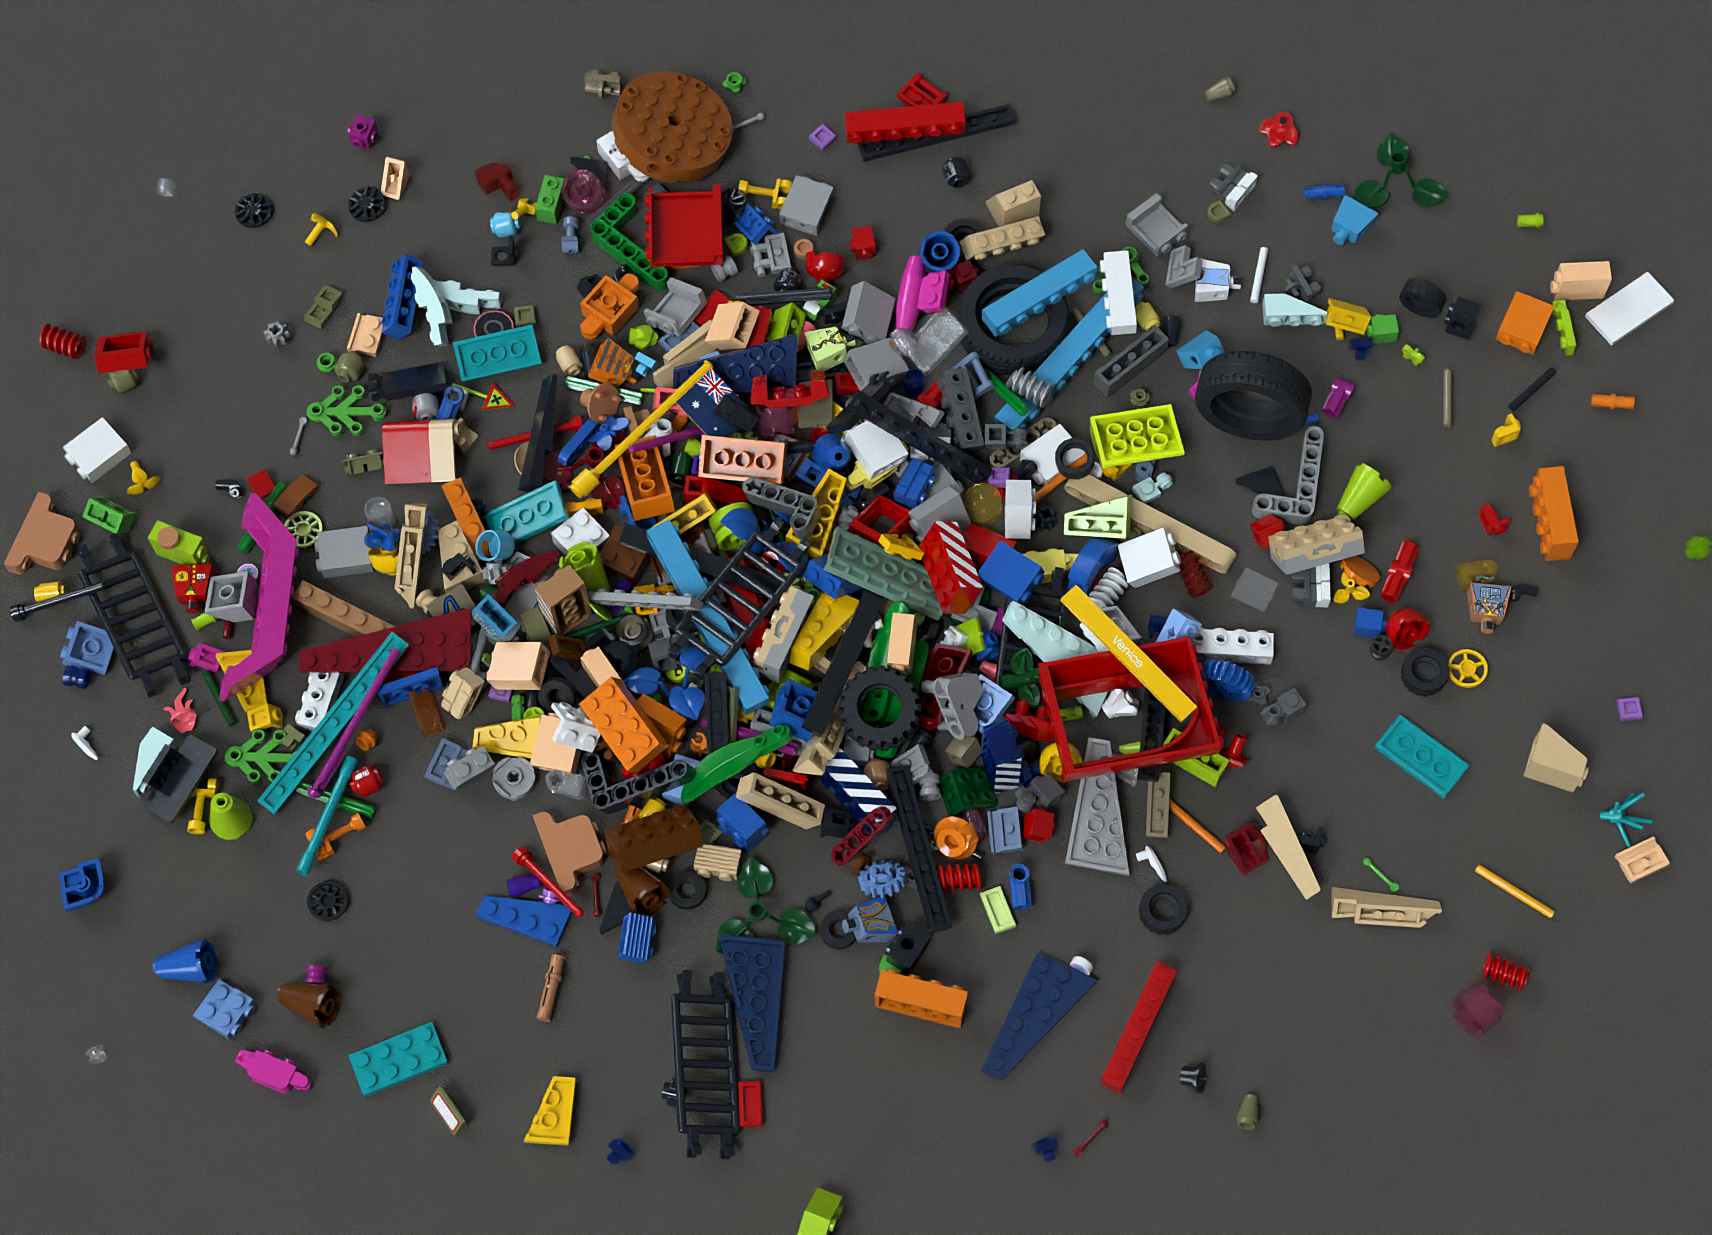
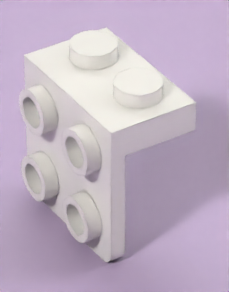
[551,702,601,752]

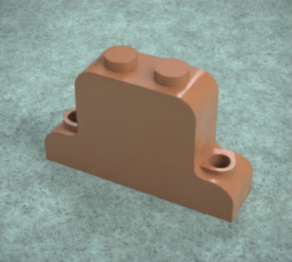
[4,492,80,575]
[533,812,607,897]

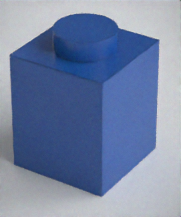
[1353,608,1386,638]

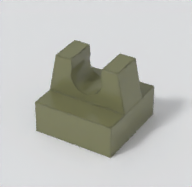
[282,723,308,751]

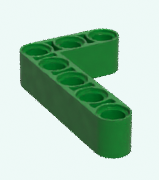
[591,193,669,291]

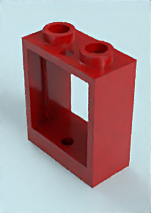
[94,331,153,373]
[849,495,912,548]

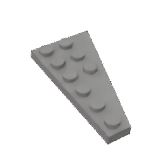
[1065,737,1129,876]

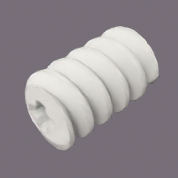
[1089,567,1129,608]

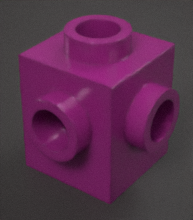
[347,115,378,149]

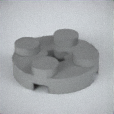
[492,757,536,801]

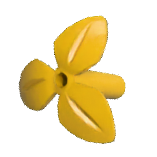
[305,213,338,246]
[127,461,161,495]
[1333,570,1370,603]

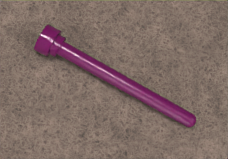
[628,426,706,453]

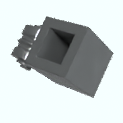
[985,424,1027,450]
[648,635,693,674]
[1260,688,1306,727]
[1015,773,1065,812]

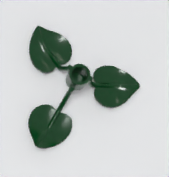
[1354,132,1448,209]
[716,857,816,954]

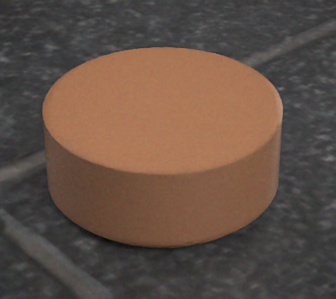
[794,239,814,260]
[157,527,180,549]

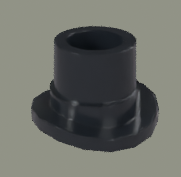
[1180,1062,1208,1094]

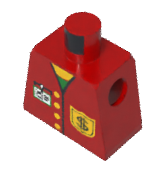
[171,564,215,614]

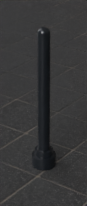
[10,582,107,622]

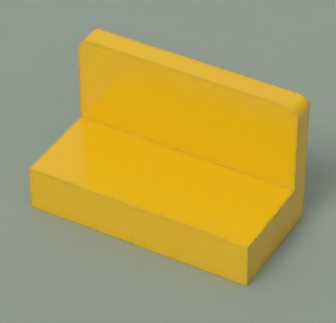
[1325,298,1371,335]

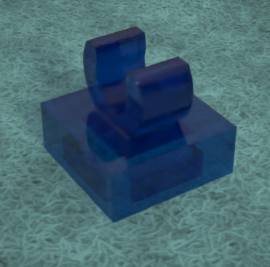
[1349,340,1372,360]
[1148,614,1168,638]
[1017,760,1041,788]
[1031,1135,1059,1162]
[606,1139,636,1165]

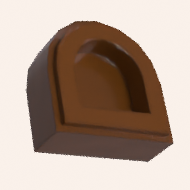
[850,852,870,877]

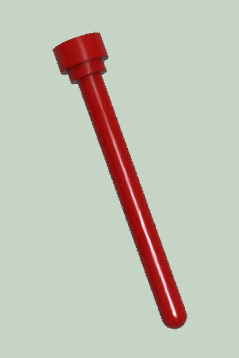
[487,415,583,450]
[512,846,584,918]

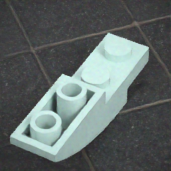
[411,267,452,347]
[434,280,502,315]

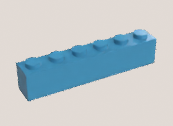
[982,249,1097,337]

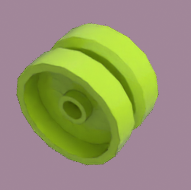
[709,502,761,551]

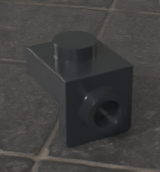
[440,552,477,581]
[584,628,619,651]

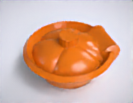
[934,817,979,860]

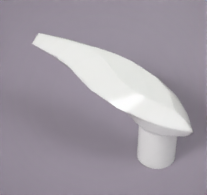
[71,726,99,760]
[1135,846,1167,883]

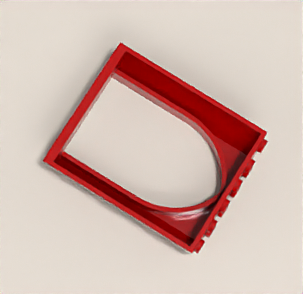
[1038,636,1224,782]

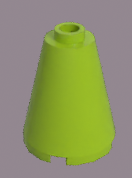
[1337,463,1392,521]
[559,542,610,593]
[209,793,253,840]

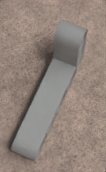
[1252,426,1324,525]

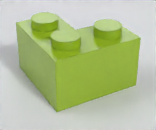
[797,1187,844,1235]

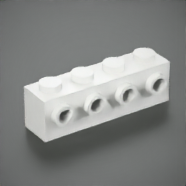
[1100,250,1137,335]
[1192,627,1273,665]
[295,673,345,733]

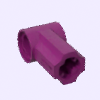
[1322,376,1356,419]

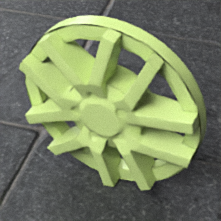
[284,511,323,549]

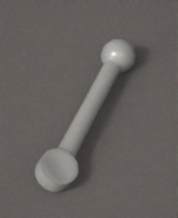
[732,113,765,132]
[290,417,308,455]

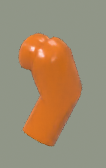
[670,413,688,432]

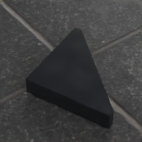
[570,157,607,197]
[1235,467,1284,497]
[599,881,632,935]

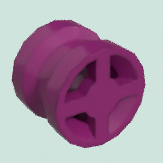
[304,965,328,984]

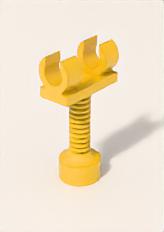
[738,179,792,210]
[187,778,219,834]

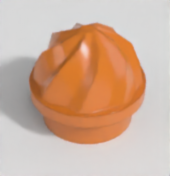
[355,729,377,751]

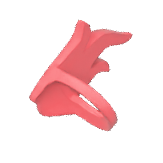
[163,688,197,734]

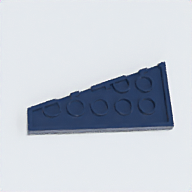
[673,334,798,393]
[719,934,785,1072]
[982,953,1097,1081]

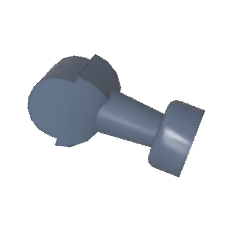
[562,216,579,253]
[1135,458,1163,482]

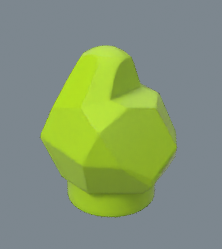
[629,325,659,350]

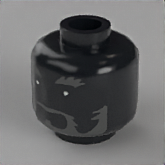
[942,157,970,188]
[773,268,803,292]

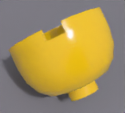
[367,542,400,576]
[1039,742,1082,783]

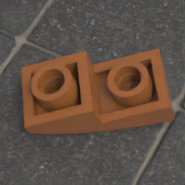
[273,474,318,518]

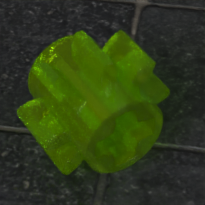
[1685,535,1712,561]

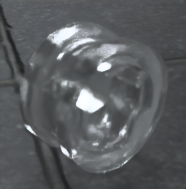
[156,179,175,196]
[85,1045,108,1065]

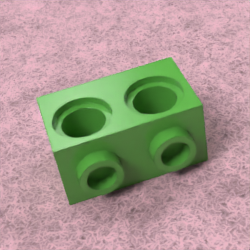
[535,175,566,224]
[82,497,136,534]

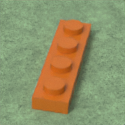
[441,477,491,561]

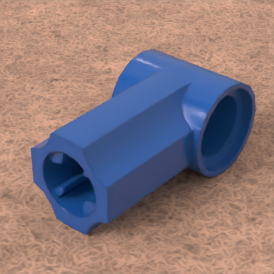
[436,386,465,420]
[1008,864,1032,910]

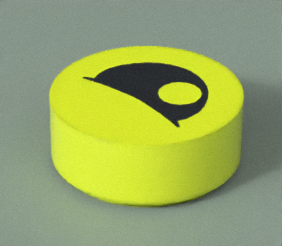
[666,660,686,683]

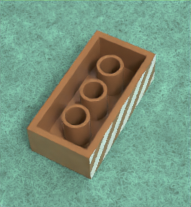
[535,565,592,636]

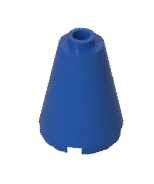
[920,231,960,272]
[812,433,853,473]
[153,939,217,983]

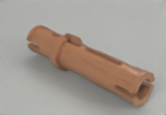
[536,954,565,1022]

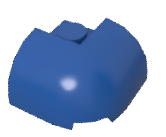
[58,858,104,912]

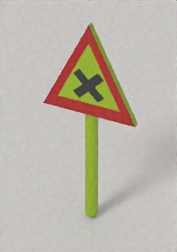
[451,383,515,411]

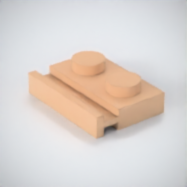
[347,313,383,357]
[1614,836,1670,884]

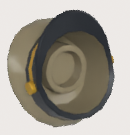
[616,613,653,651]

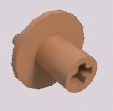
[580,383,621,423]

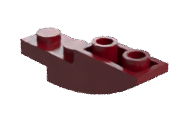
[491,551,560,607]

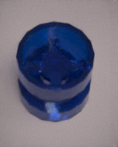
[904,369,925,396]
[63,665,91,689]

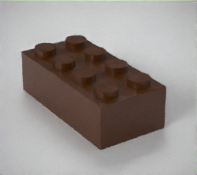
[604,804,703,873]

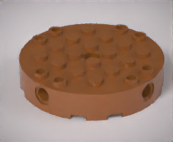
[611,71,733,183]

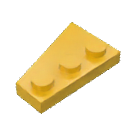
[524,1076,576,1146]

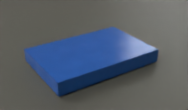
[377,667,444,707]

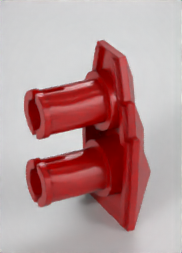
[1004,700,1053,742]
[1217,724,1250,767]

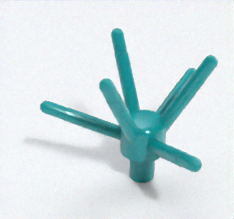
[1600,793,1653,848]

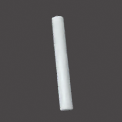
[1250,247,1268,303]

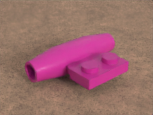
[896,256,950,335]

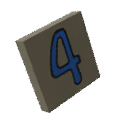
[425,583,478,627]

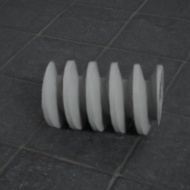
[1006,367,1052,408]

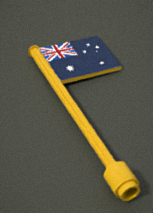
[569,360,752,499]

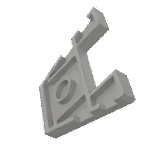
[883,392,945,478]

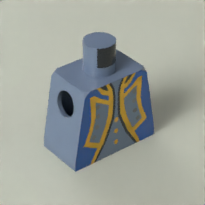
[842,896,898,942]

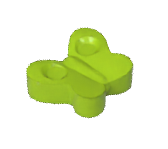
[1402,345,1425,366]

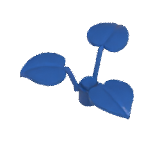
[720,495,808,579]
[623,646,707,720]

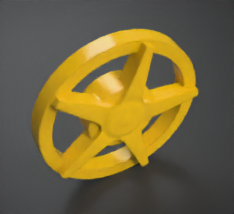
[1448,649,1488,688]

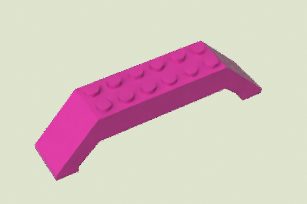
[219,493,299,701]

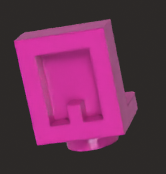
[188,643,224,673]

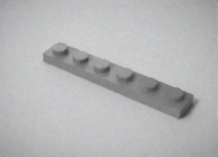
[588,589,703,611]

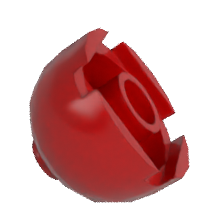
[805,251,846,284]
[1386,608,1430,650]

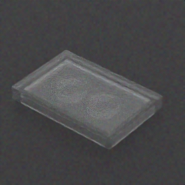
[902,306,969,376]

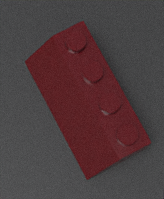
[918,643,973,732]

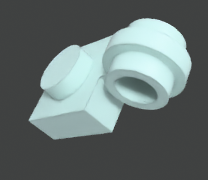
[1132,472,1173,504]

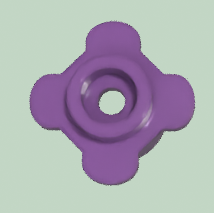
[538,887,559,904]

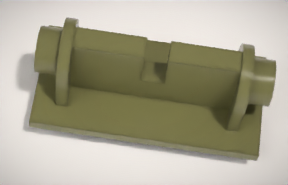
[342,449,384,476]

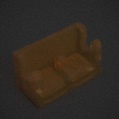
[408,688,444,738]

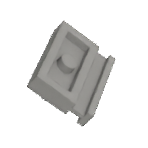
[889,744,933,785]

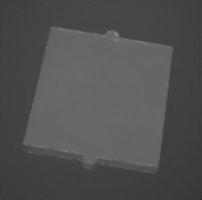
[1231,568,1279,613]

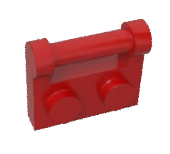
[897,73,949,107]

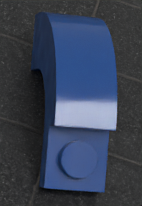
[1066,537,1120,596]

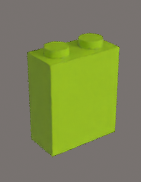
[148,520,210,565]

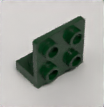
[938,767,997,818]

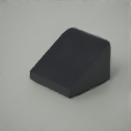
[577,274,601,299]
[1014,739,1039,768]

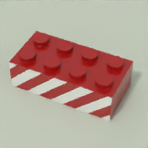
[919,521,983,614]

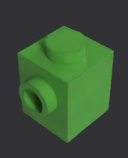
[1366,314,1399,344]

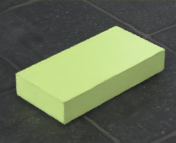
[980,886,1016,935]

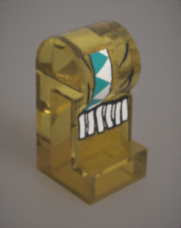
[1455,559,1498,591]

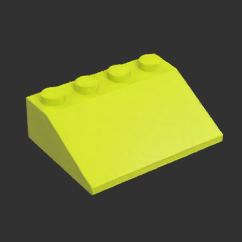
[1090,404,1185,468]

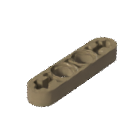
[989,417,1057,468]

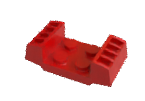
[751,370,829,408]

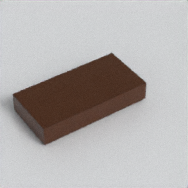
[548,634,587,661]

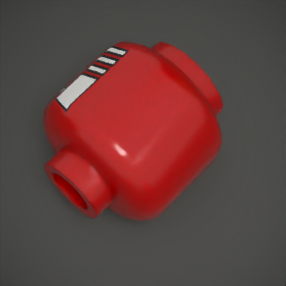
[350,765,383,797]

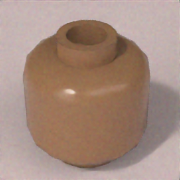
[863,759,890,791]

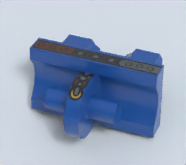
[364,521,401,552]

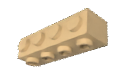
[960,216,1045,261]
[736,773,825,829]

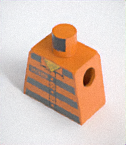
[588,338,639,387]

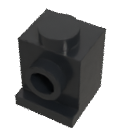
[820,807,853,838]

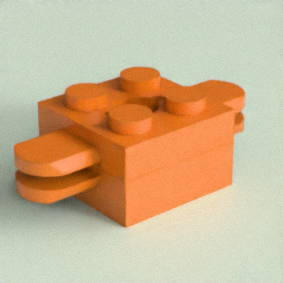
[580,274,639,340]

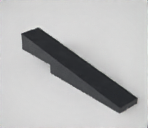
[518,374,557,493]
[544,643,596,701]
[1137,688,1166,782]

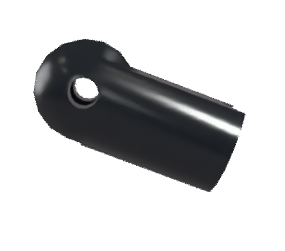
[579,343,598,380]
[856,482,891,513]

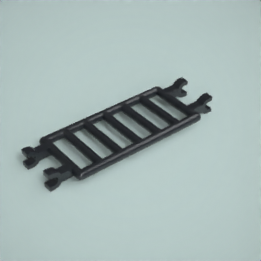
[668,517,811,680]
[78,533,189,698]
[995,567,1067,743]
[671,970,741,1160]

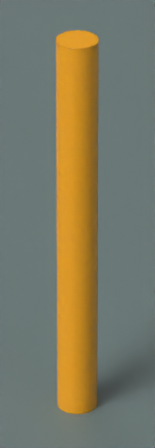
[1475,864,1555,919]

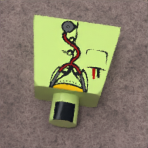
[804,327,856,371]

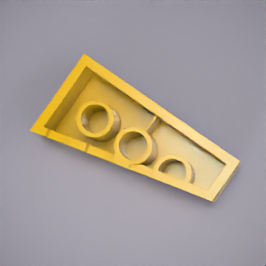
[785,469,847,559]
[789,592,859,671]

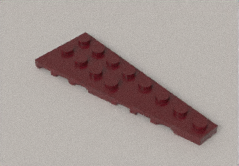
[299,609,471,673]

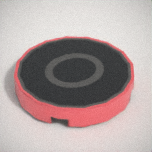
[473,310,514,337]

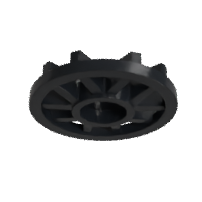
[348,186,386,222]
[722,188,747,224]
[235,193,272,228]
[307,881,348,922]

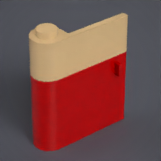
[382,419,462,484]

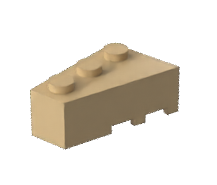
[438,521,486,592]

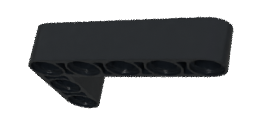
[582,752,695,814]

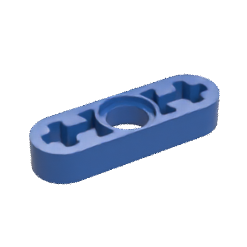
[558,418,600,467]

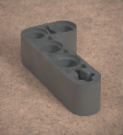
[742,477,821,539]

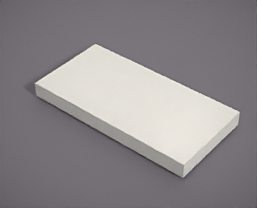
[1585,272,1674,346]

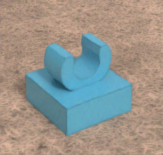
[635,352,660,377]

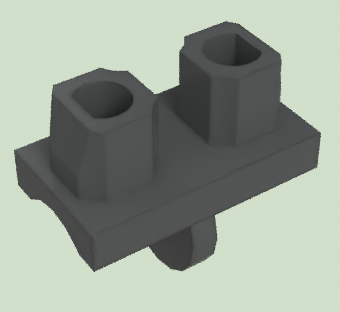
[1284,264,1321,304]

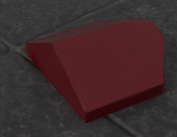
[1224,823,1269,875]

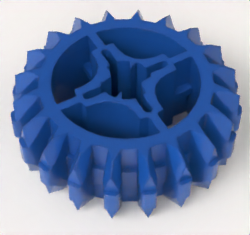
[1201,659,1255,702]

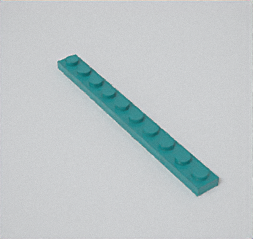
[258,632,410,815]

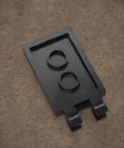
[368,362,447,401]
[826,371,896,433]

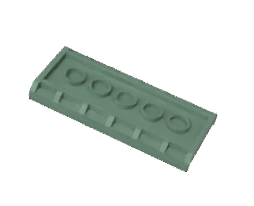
[823,527,943,621]

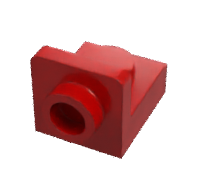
[1478,503,1511,535]

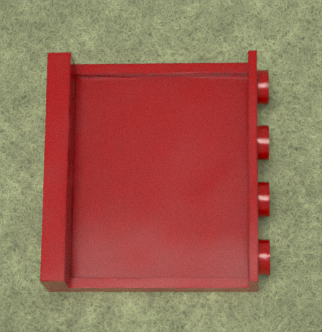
[645,185,723,267]

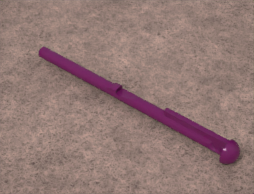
[307,647,401,798]

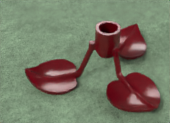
[543,429,626,509]

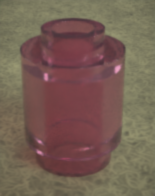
[962,809,987,842]

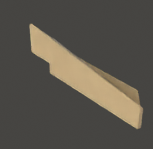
[653,319,717,388]
[395,504,428,609]
[793,697,846,775]
[1256,795,1320,900]
[1331,887,1442,928]

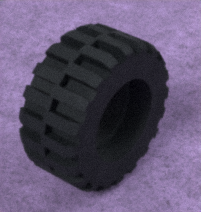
[839,666,922,751]

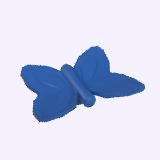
[589,416,630,451]

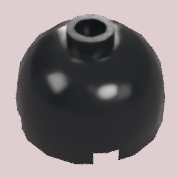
[601,641,640,681]

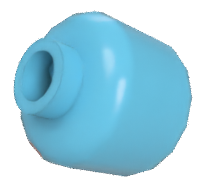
[490,210,521,238]

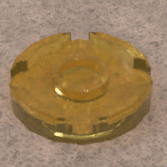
[962,483,1003,524]

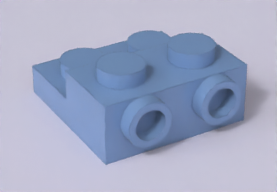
[60,621,118,675]
[973,674,1015,734]
[193,979,256,1040]

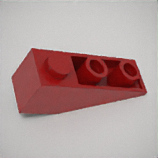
[684,476,748,508]

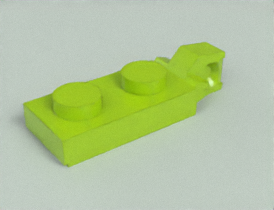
[1552,299,1576,356]

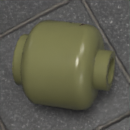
[334,352,365,383]
[107,369,139,394]

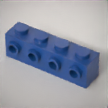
[381,254,423,340]

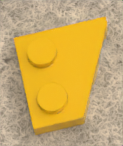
[879,534,924,560]

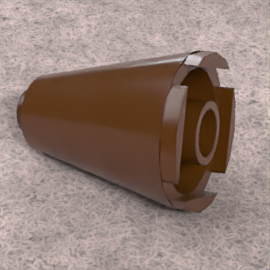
[614,865,670,916]
[277,982,341,1029]

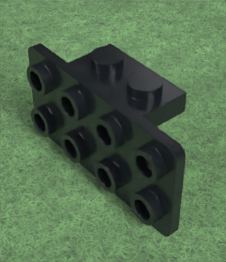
[142,735,218,823]

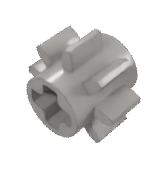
[264,321,290,348]
[836,505,859,531]
[482,560,508,584]

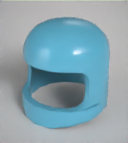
[475,530,515,561]

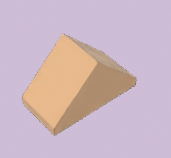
[381,156,410,200]

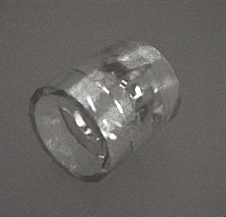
[364,497,395,530]

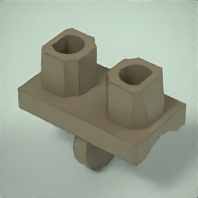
[585,70,621,98]

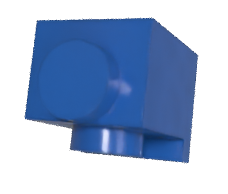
[794,458,827,489]
[976,627,1000,661]

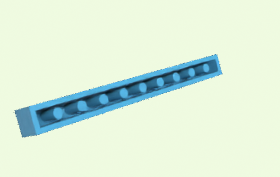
[995,277,1144,431]
[647,519,770,715]

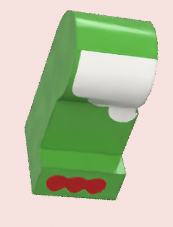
[802,280,837,322]

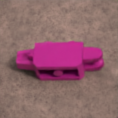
[235,1050,312,1094]

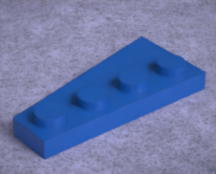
[476,896,572,947]

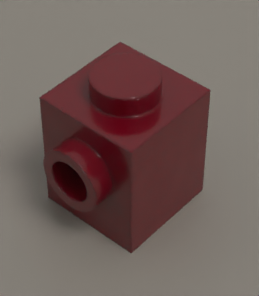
[951,260,979,294]

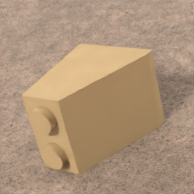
[986,180,1041,227]
[1523,723,1589,792]

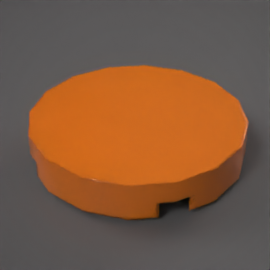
[1340,556,1380,588]

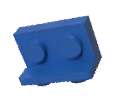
[733,204,778,245]

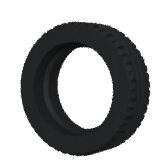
[958,265,1069,375]
[1195,351,1312,441]

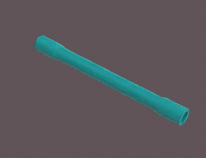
[296,756,358,876]

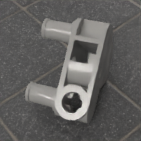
[921,673,984,740]

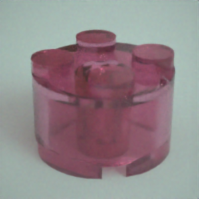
[561,169,606,214]
[755,404,798,436]
[1450,984,1504,1038]

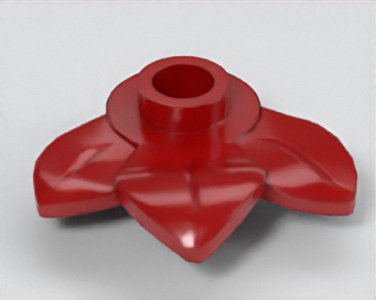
[1260,112,1298,148]

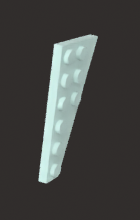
[1002,601,1107,717]

